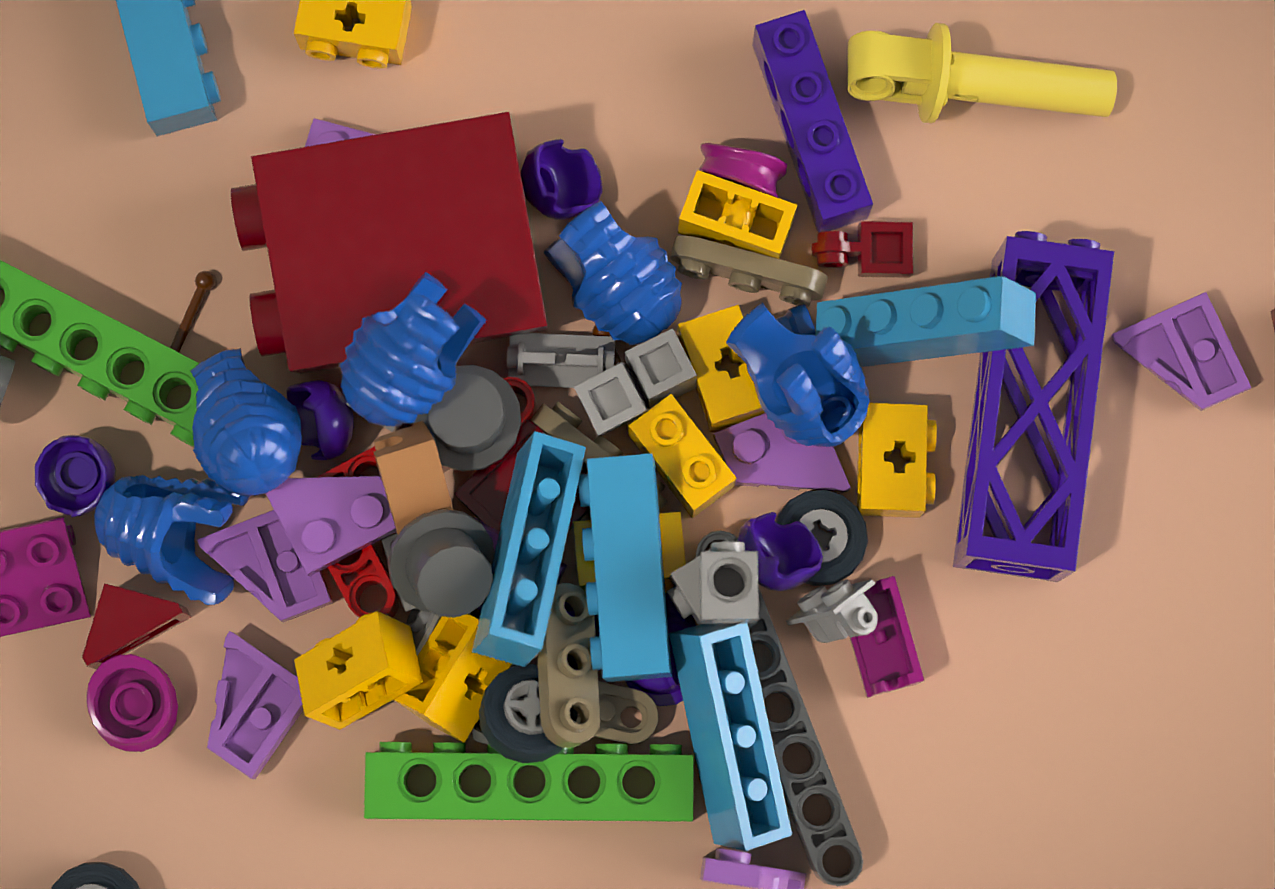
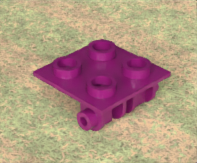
[0,517,91,637]

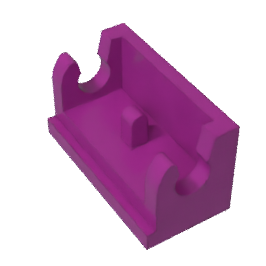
[850,576,925,698]

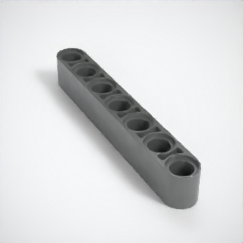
[695,530,863,887]

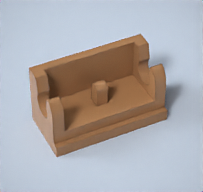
[373,420,453,536]

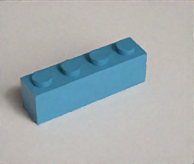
[116,0,221,137]
[816,276,1036,367]
[472,431,586,667]
[578,453,672,682]
[669,624,792,851]

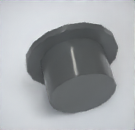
[415,365,521,472]
[388,509,495,618]

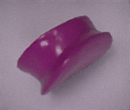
[699,143,787,198]
[87,654,178,752]

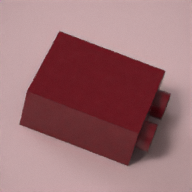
[230,112,548,374]

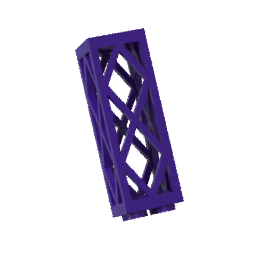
[953,231,1114,582]

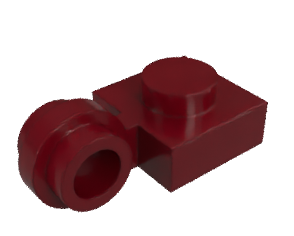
[812,221,914,278]

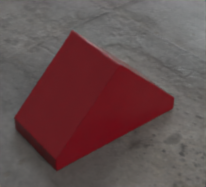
[82,583,191,670]

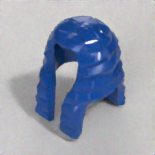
[543,201,682,345]
[340,272,486,426]
[726,302,870,447]
[190,348,302,496]
[94,475,251,605]

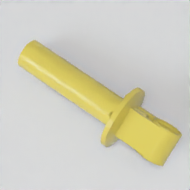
[848,23,1117,124]

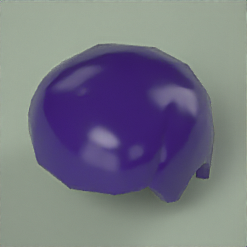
[520,139,603,220]
[286,380,354,460]
[35,435,116,517]
[737,512,823,591]

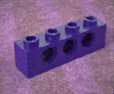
[752,10,873,233]

